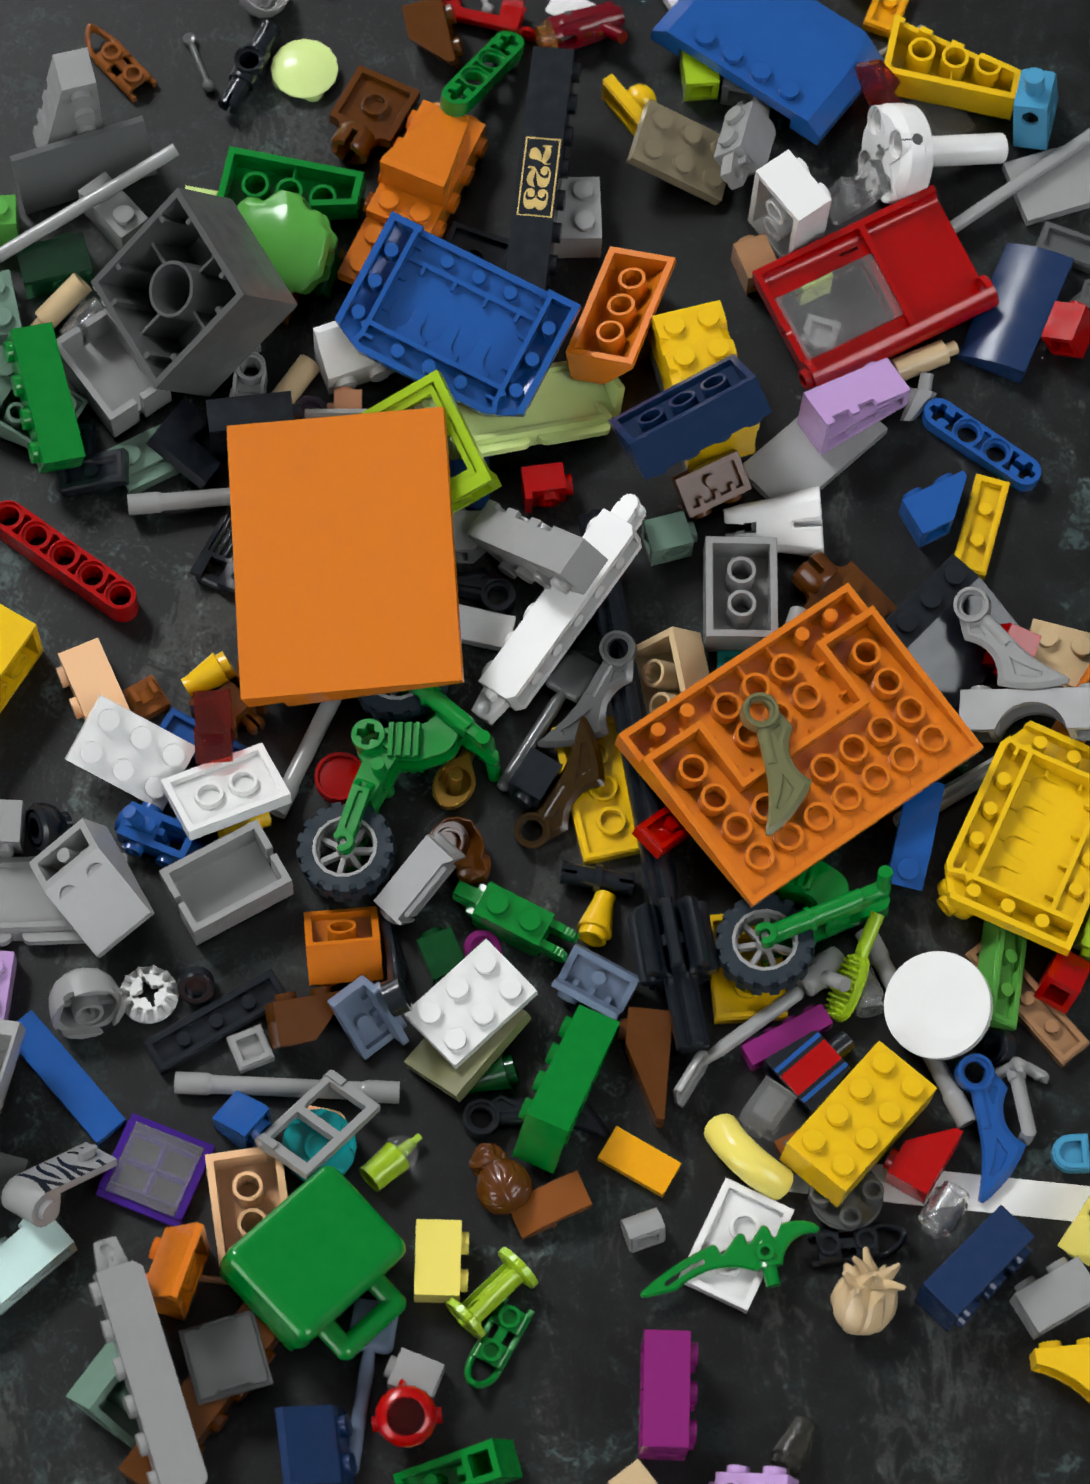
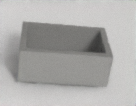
[56,308,172,438]
[159,819,294,946]

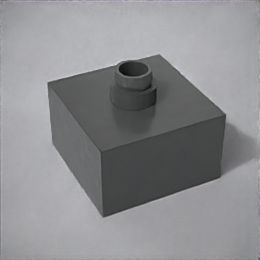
[91,187,298,397]

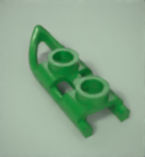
[464,1297,535,1389]

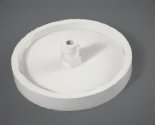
[884,951,993,1060]

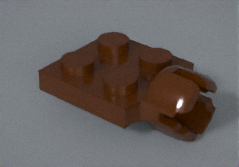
[329,65,420,166]
[791,551,898,620]

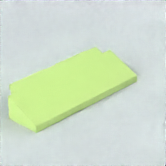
[414,361,625,460]

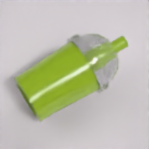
[359,1133,423,1192]

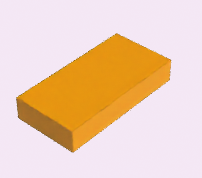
[597,1126,682,1198]

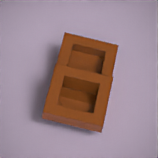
[511,1170,592,1240]

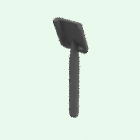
[497,649,600,792]

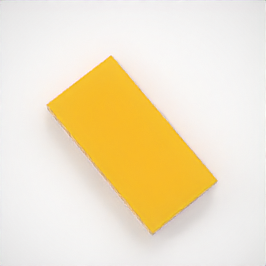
[551,715,639,865]

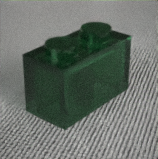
[16,232,94,299]

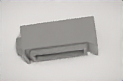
[373,832,466,925]

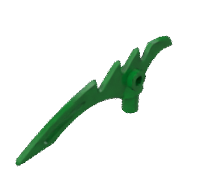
[640,1221,820,1298]

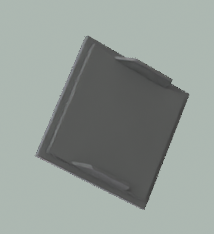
[178,1310,273,1406]

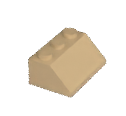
[636,626,709,715]

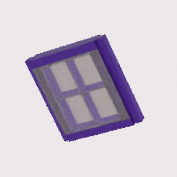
[95,1113,216,1227]

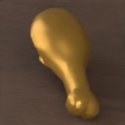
[432,748,476,810]

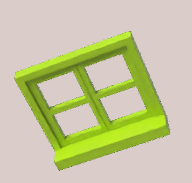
[360,370,502,514]

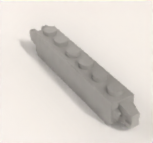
[89,1236,208,1484]

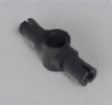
[218,20,281,114]

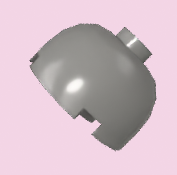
[48,967,125,1039]

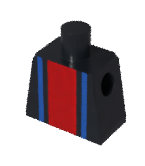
[762,1030,855,1120]

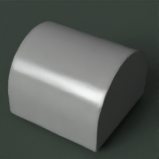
[620,1207,666,1253]

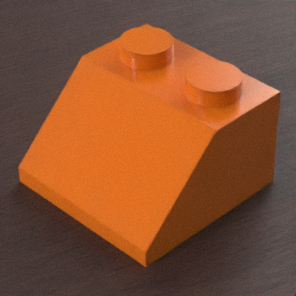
[304,906,383,987]

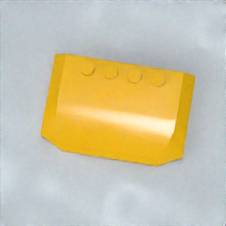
[944,720,1090,956]

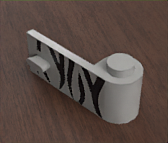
[1,1142,117,1228]

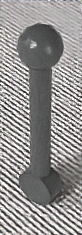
[183,33,215,92]

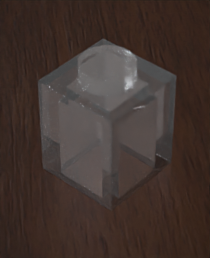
[739,1075,798,1141]

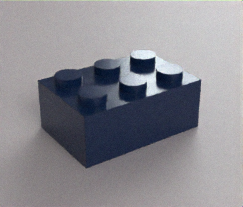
[914,1205,1035,1332]

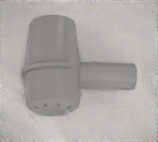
[796,946,851,996]

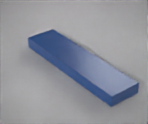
[17,1010,127,1146]

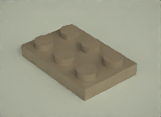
[627,99,727,206]

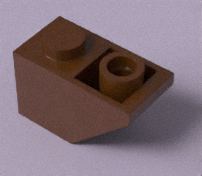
[401,0,464,69]
[264,985,340,1050]

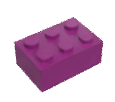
[638,1329,698,1461]

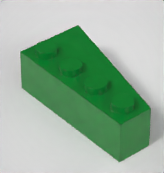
[217,146,366,220]
[512,1004,620,1174]

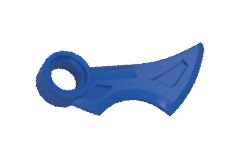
[954,1054,1026,1203]

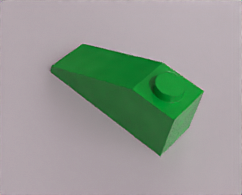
[393,1438,523,1484]

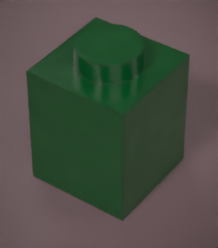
[417,927,464,987]

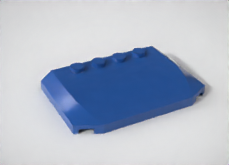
[650,0,884,145]
[335,211,581,417]

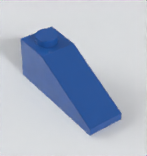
[888,782,945,891]

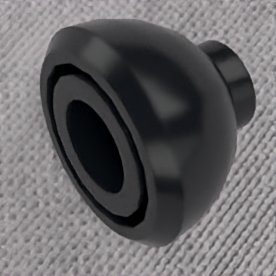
[25,802,73,853]

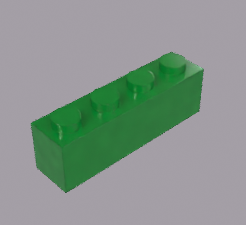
[3,322,86,474]

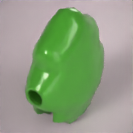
[237,190,338,294]

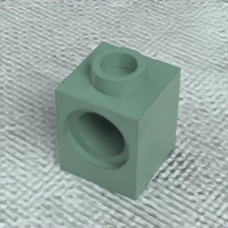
[641,510,698,566]

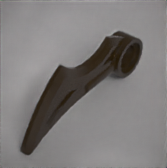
[514,716,605,850]

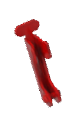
[445,0,537,42]

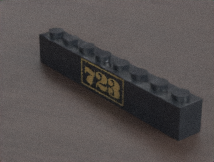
[505,46,581,292]

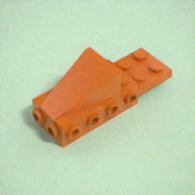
[337,99,489,285]

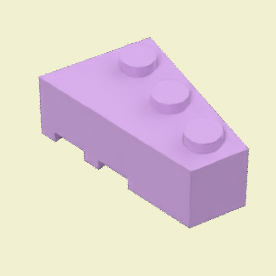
[797,358,911,455]

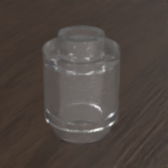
[918,1181,970,1239]

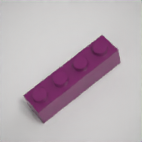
[740,1003,833,1072]

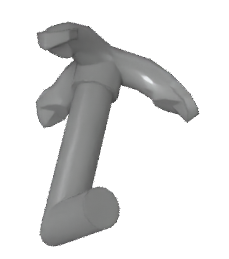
[994,1056,1050,1146]

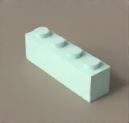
[0,1219,77,1316]

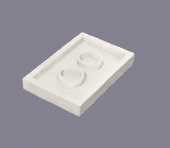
[65,695,197,811]
[161,743,292,841]
[404,939,538,1070]
[679,1178,794,1314]

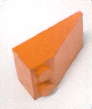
[145,1222,211,1322]

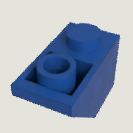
[898,470,967,548]
[212,1090,272,1149]

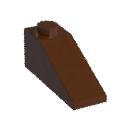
[618,1007,672,1129]

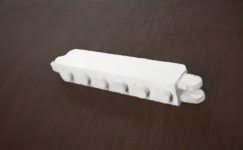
[471,493,647,725]

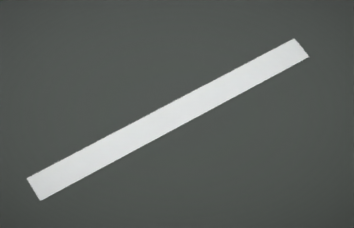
[788,1164,1090,1221]

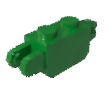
[452,881,579,963]

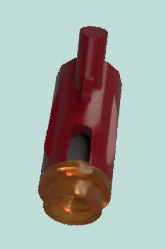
[535,0,628,49]

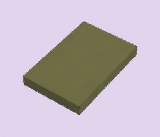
[404,1009,531,1102]

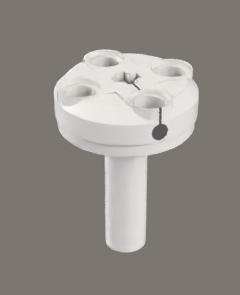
[858,103,1008,204]

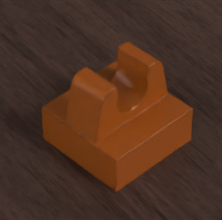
[122,674,171,720]

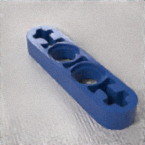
[922,398,1041,492]

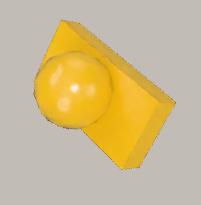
[601,74,657,136]

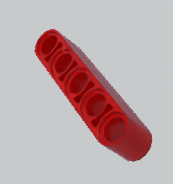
[0,500,139,623]

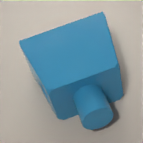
[1013,67,1058,150]

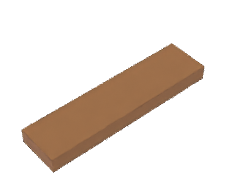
[963,942,1090,1068]

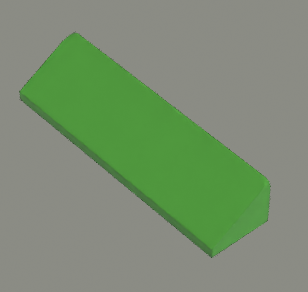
[978,920,1028,1031]

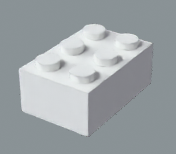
[748,149,832,258]

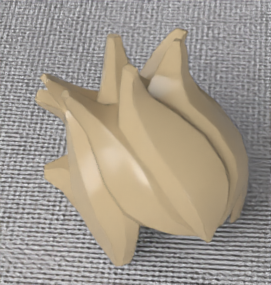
[830,1247,906,1335]

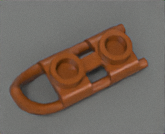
[85,23,158,103]

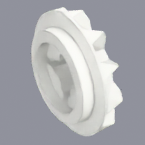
[119,964,179,1024]

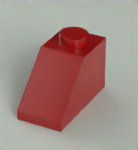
[883,1128,963,1204]

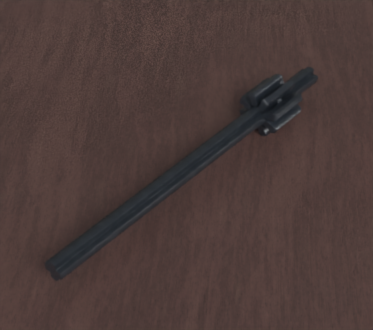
[577,509,719,1054]

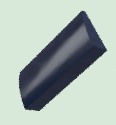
[956,243,1074,384]

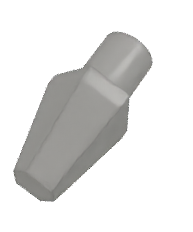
[900,372,937,421]

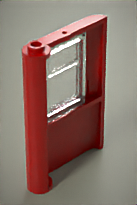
[752,184,999,390]

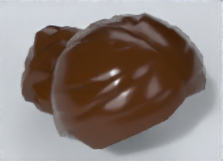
[430,817,491,885]
[469,1143,533,1215]

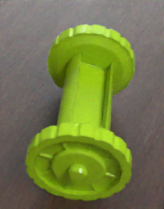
[445,1247,538,1340]

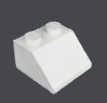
[313,321,395,395]

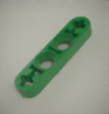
[440,31,524,117]

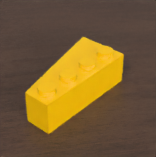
[878,14,1022,120]

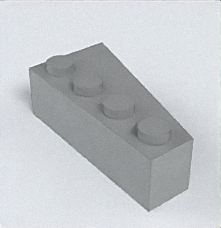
[33,47,104,148]
[466,499,608,595]

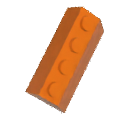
[566,246,676,385]

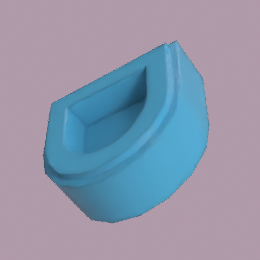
[1050,1134,1090,1174]

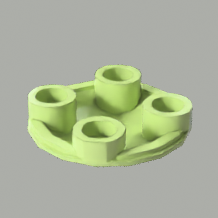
[271,39,338,102]

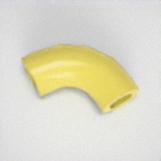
[704,1114,793,1201]

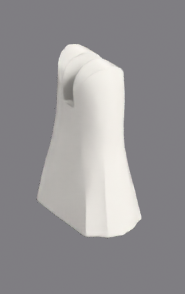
[724,486,824,557]

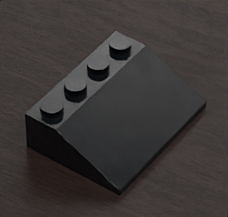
[885,554,1019,711]

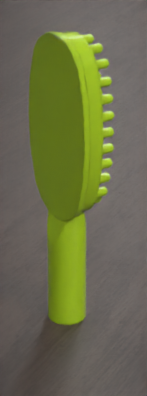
[825,911,885,1022]

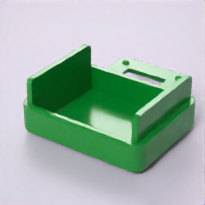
[219,1166,407,1361]

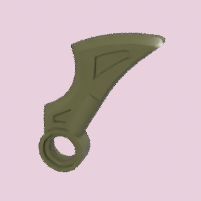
[740,692,812,836]

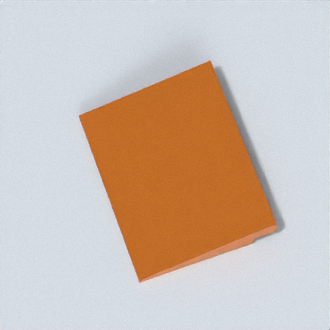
[227,407,464,707]
[615,583,984,908]

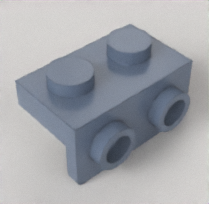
[551,943,639,1020]
[327,975,409,1060]

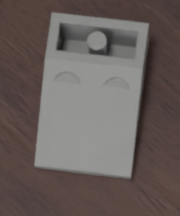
[29,818,154,958]

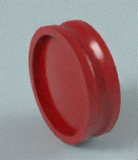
[315,752,361,804]

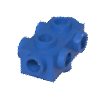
[114,801,203,868]

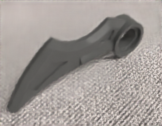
[537,630,637,748]

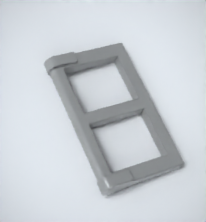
[255,1070,381,1180]

